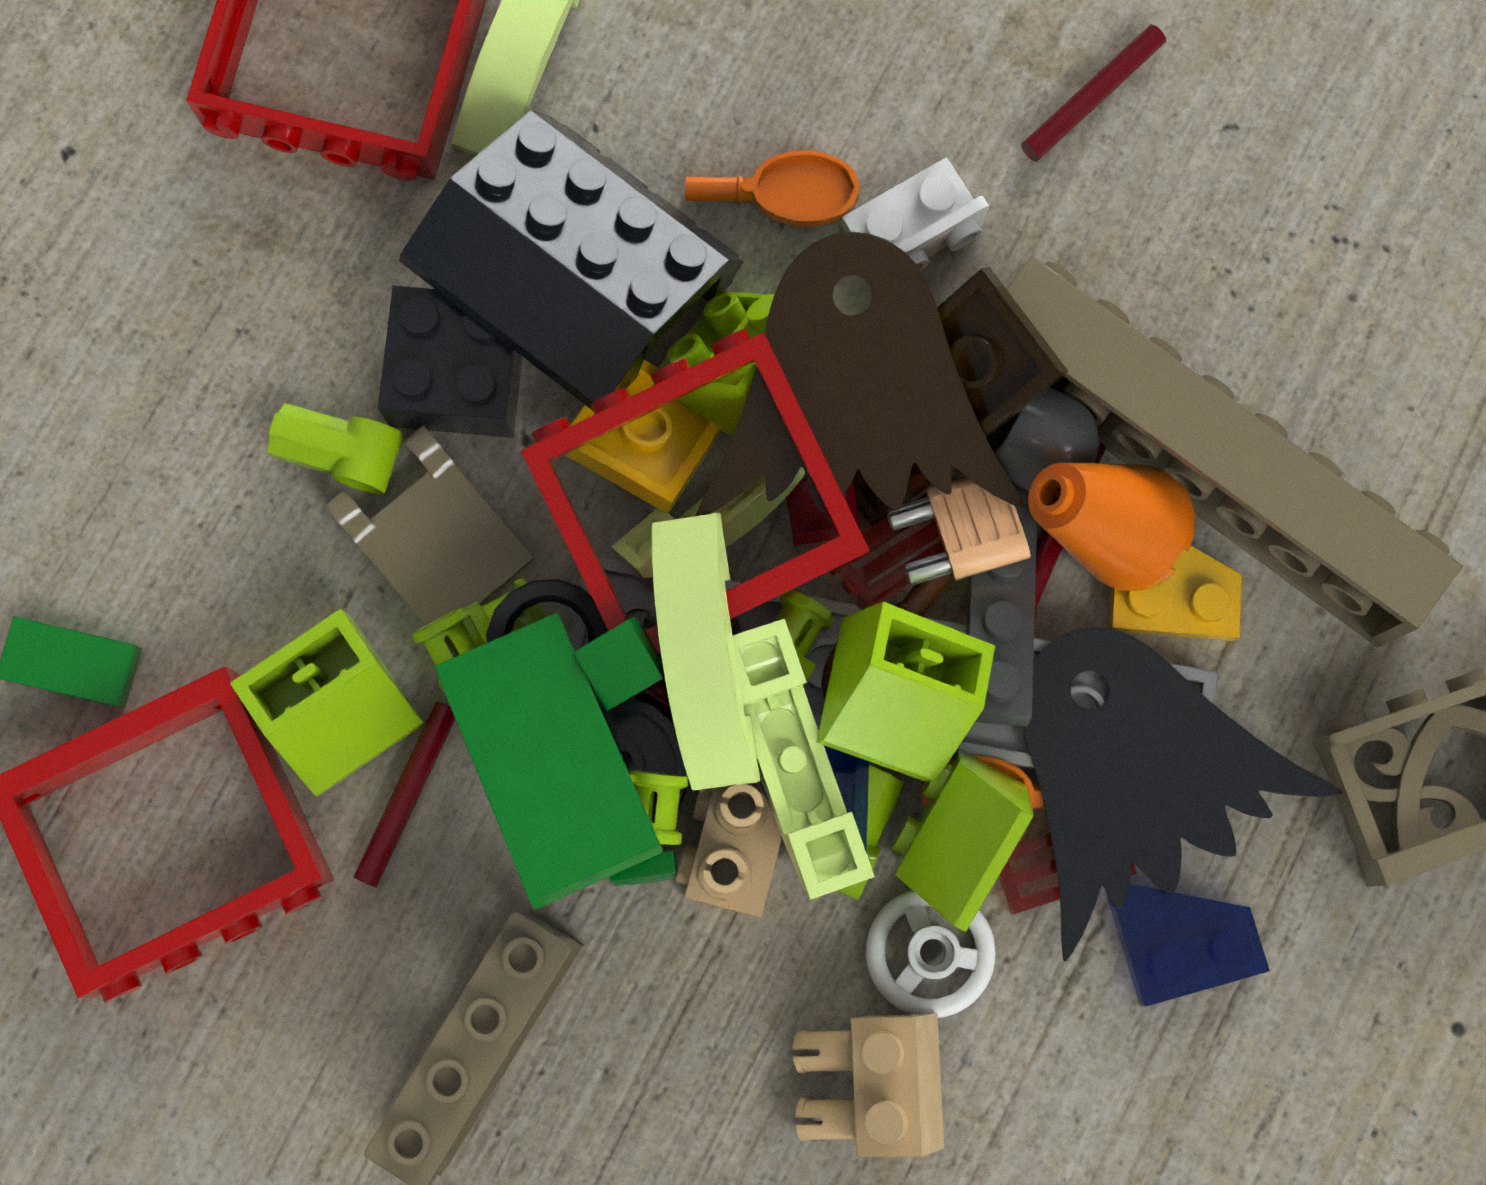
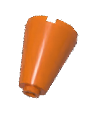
[1028,463,1195,591]

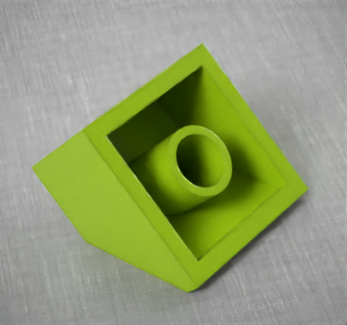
[890,748,1034,932]

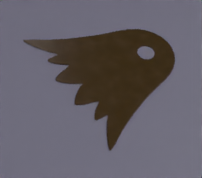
[695,232,1025,516]

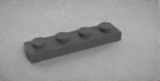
[966,482,1037,727]

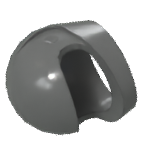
[987,386,1099,491]

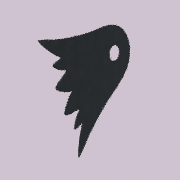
[1023,627,1343,962]

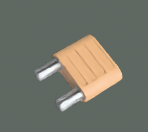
[887,477,1031,585]

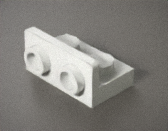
[841,157,989,271]

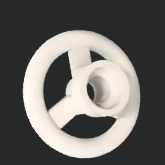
[866,889,996,1018]

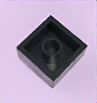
[378,285,523,438]

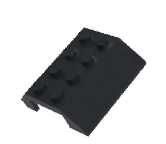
[399,110,744,411]

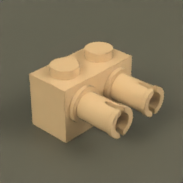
[676,780,782,919]
[793,1013,944,1157]

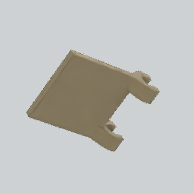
[325,425,534,625]

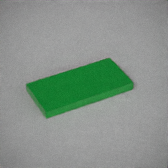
[434,612,663,910]

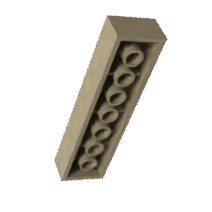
[1006,255,1463,647]

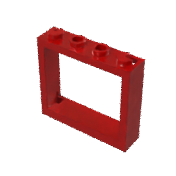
[186,0,486,181]
[521,329,870,654]
[0,666,334,1004]

